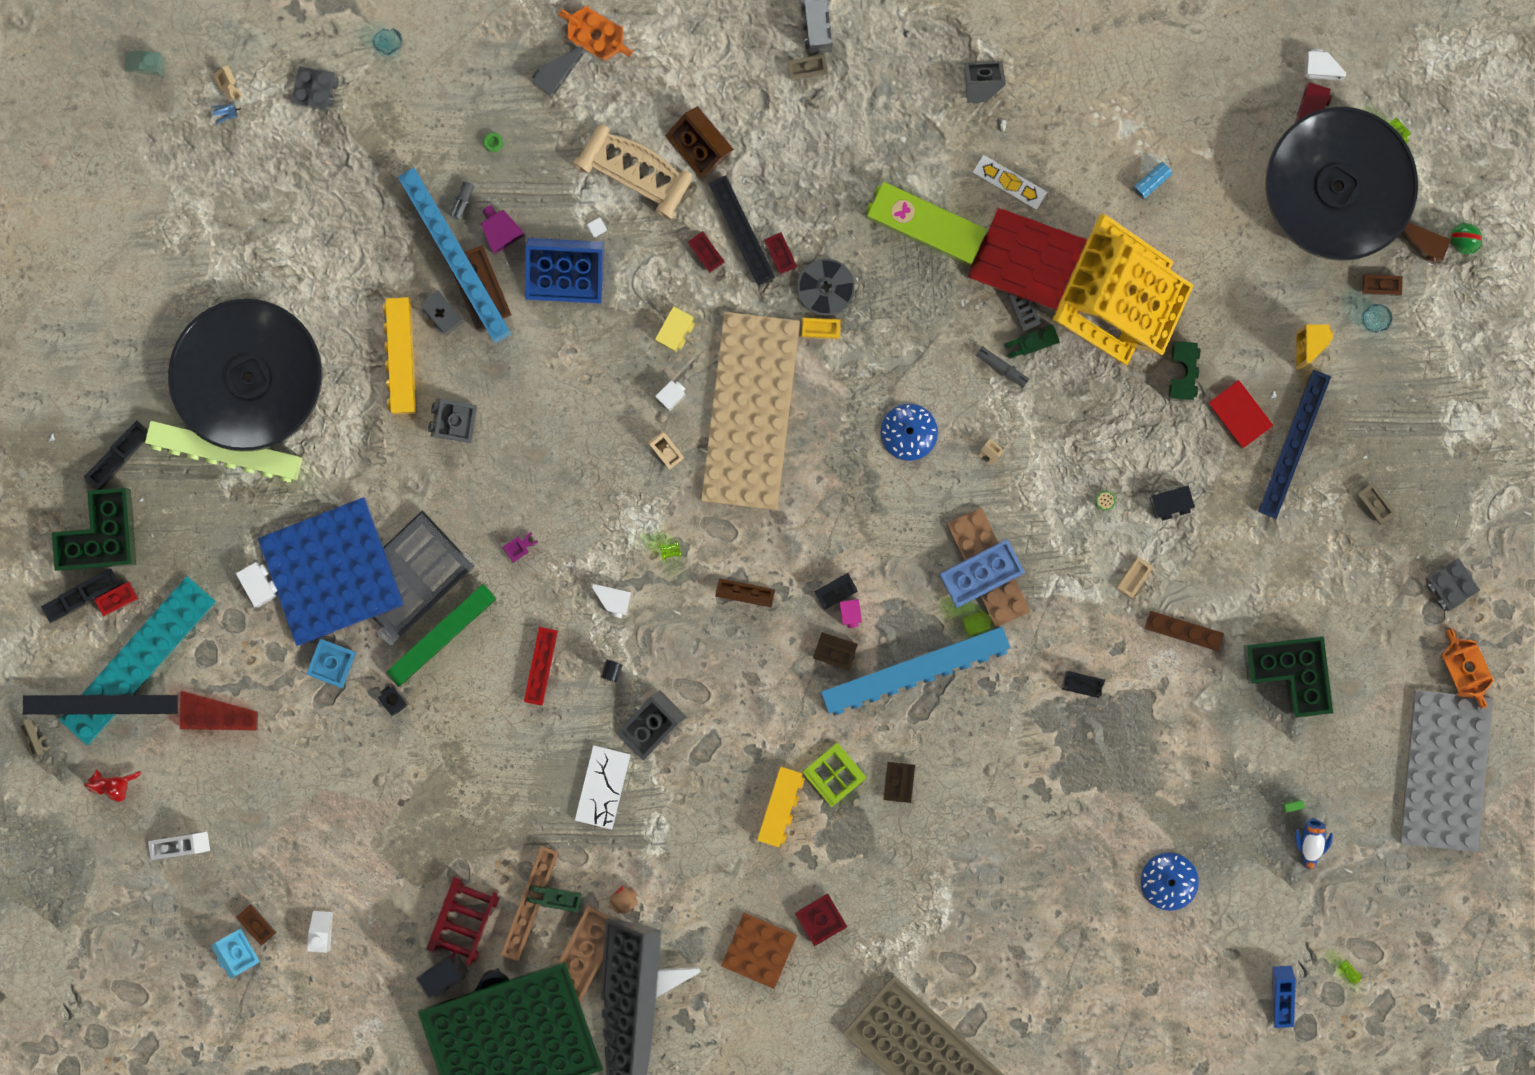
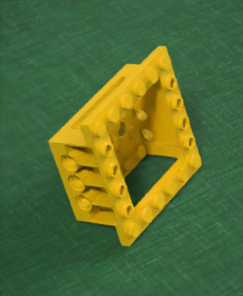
[1053,213,1194,365]

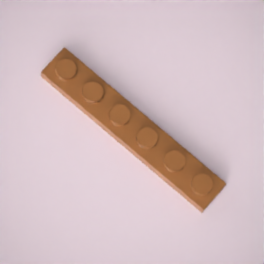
[501,845,559,962]

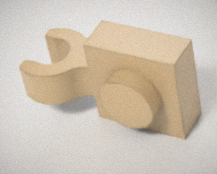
[213,66,242,102]

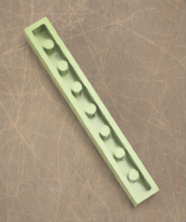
[145,421,302,483]

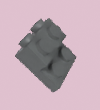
[290,66,339,112]
[428,399,477,443]
[1426,558,1480,611]

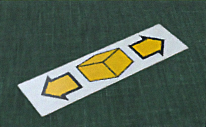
[973,155,1047,210]

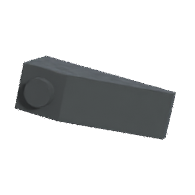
[532,46,585,98]

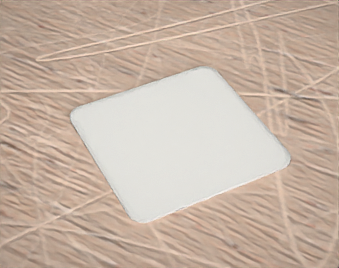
[588,218,607,237]

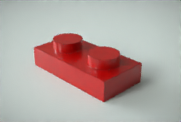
[94,582,139,616]

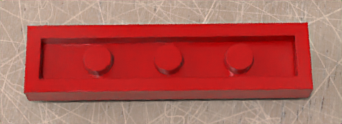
[524,627,558,706]

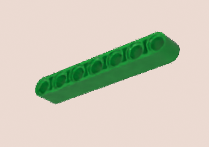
[386,584,497,687]

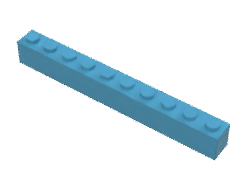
[398,168,511,344]
[821,627,1010,716]

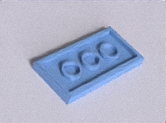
[939,539,1025,608]

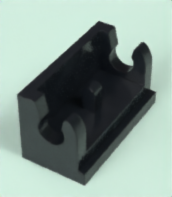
[814,573,858,610]
[1061,671,1105,698]

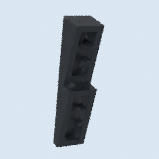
[84,420,148,490]

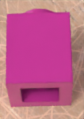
[839,599,862,628]

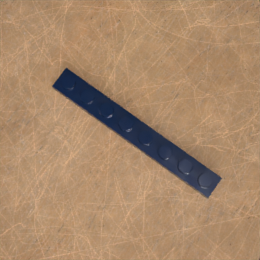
[1258,369,1331,519]

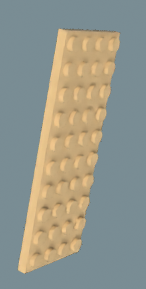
[701,312,800,511]

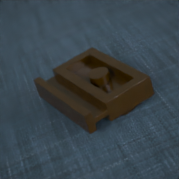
[813,632,858,670]
[883,761,915,803]

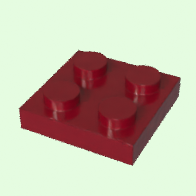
[795,893,848,947]

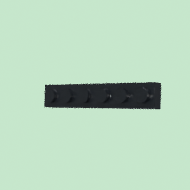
[709,175,775,287]

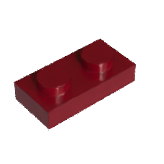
[687,231,725,274]
[764,232,797,275]

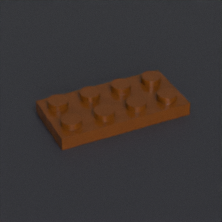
[450,245,512,330]

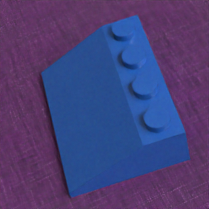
[525,238,604,303]

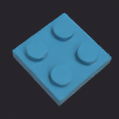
[306,639,357,688]

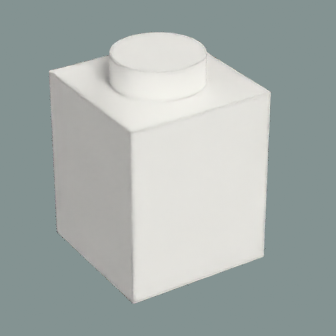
[655,380,686,412]

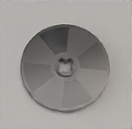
[798,259,855,316]

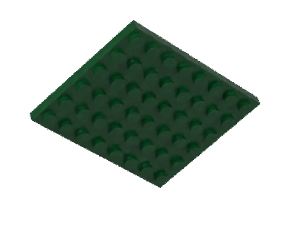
[418,961,603,1075]

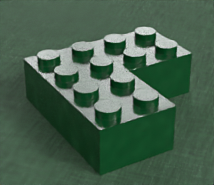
[52,488,137,572]
[1243,636,1334,718]

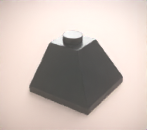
[964,61,1006,104]

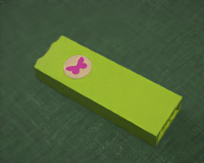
[865,181,988,266]

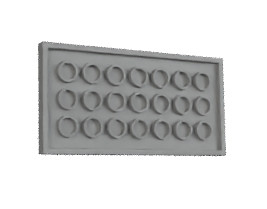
[1400,690,1493,852]

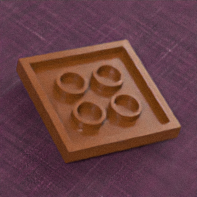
[721,912,797,989]

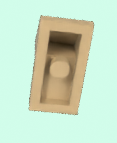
[648,431,684,470]

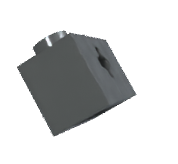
[420,290,464,336]

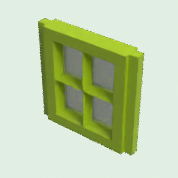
[802,742,867,807]

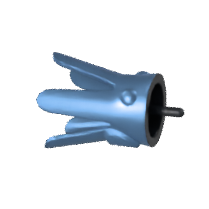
[211,103,241,125]

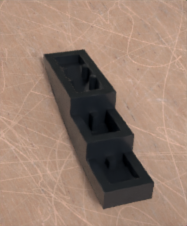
[41,568,120,624]

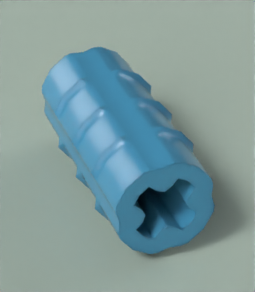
[1133,162,1173,199]

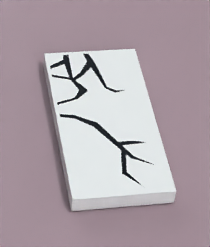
[575,745,631,829]

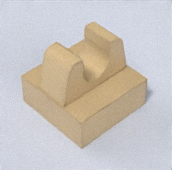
[979,439,1004,465]

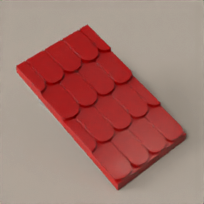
[967,208,1088,314]

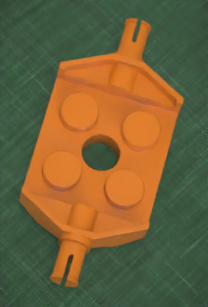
[558,5,634,61]
[1439,628,1494,709]

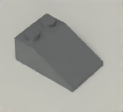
[617,690,687,761]

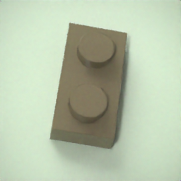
[787,54,828,81]
[1356,483,1396,525]

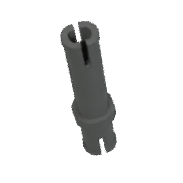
[976,346,1030,389]

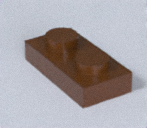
[1362,274,1403,296]
[236,904,277,946]

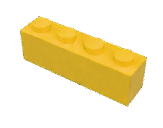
[757,766,805,847]

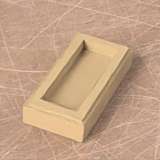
[1116,556,1153,599]

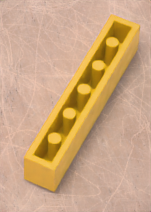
[383,297,416,415]

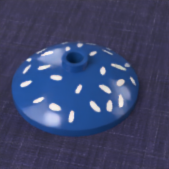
[880,404,938,461]
[1140,853,1199,911]

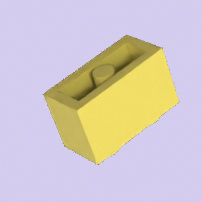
[655,306,695,353]

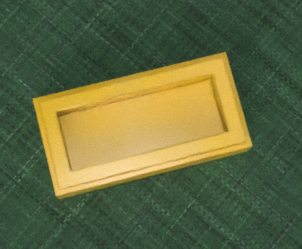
[801,317,841,339]

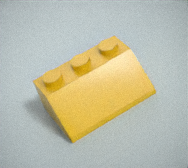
[1296,324,1333,370]

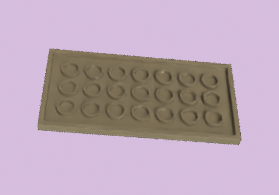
[842,976,1004,1075]

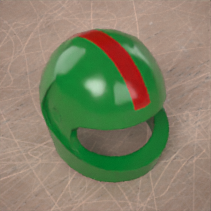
[1450,222,1482,254]

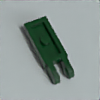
[1004,325,1060,359]
[526,885,582,913]

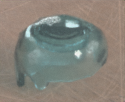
[372,28,403,57]
[1361,304,1393,333]

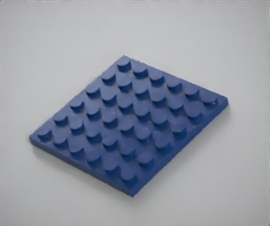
[258,497,404,646]

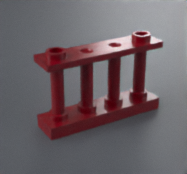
[426,875,500,966]

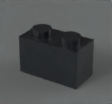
[1149,485,1195,521]

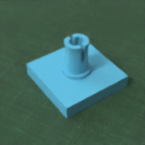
[211,929,260,979]

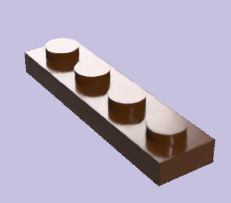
[1144,611,1224,652]

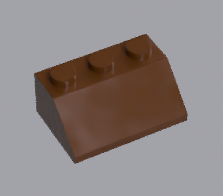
[665,106,734,179]

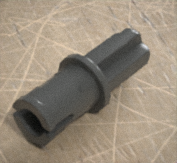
[450,181,475,220]

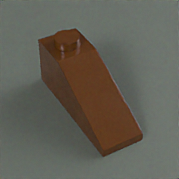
[1401,223,1451,264]

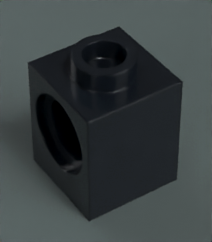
[378,686,409,716]

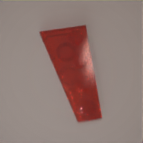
[179,691,258,731]

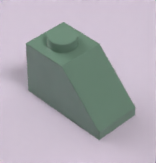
[124,50,165,77]

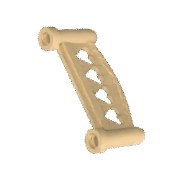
[572,124,693,220]

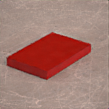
[1208,380,1274,449]

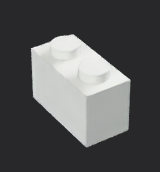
[236,562,278,607]

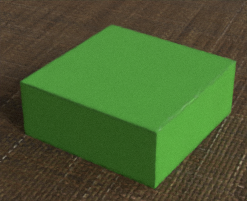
[1281,800,1305,812]

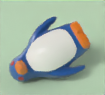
[1295,818,1333,869]

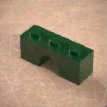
[1168,341,1201,402]

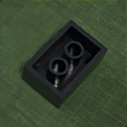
[416,952,468,998]

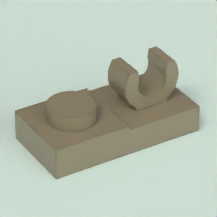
[19,718,51,759]

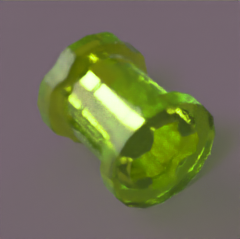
[659,540,682,561]

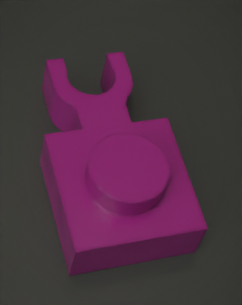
[502,532,538,563]

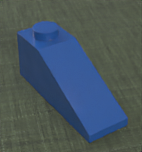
[1272,966,1296,1028]

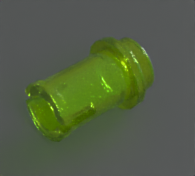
[1338,959,1363,985]

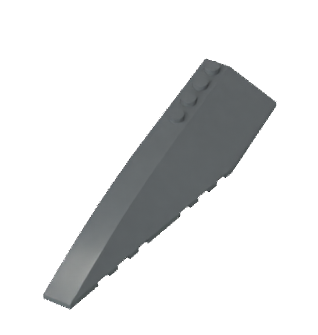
[600,918,662,1075]

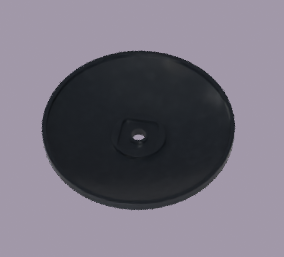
[1265,107,1418,261]
[168,299,323,452]

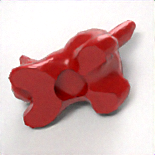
[84,769,141,802]

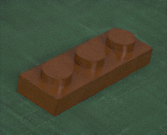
[715,578,775,608]

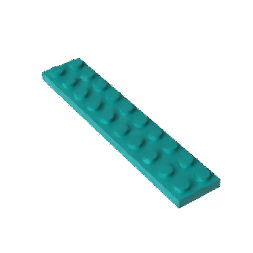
[59,576,217,745]

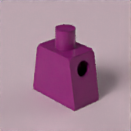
[481,205,525,255]

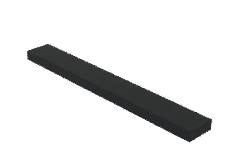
[23,695,178,715]

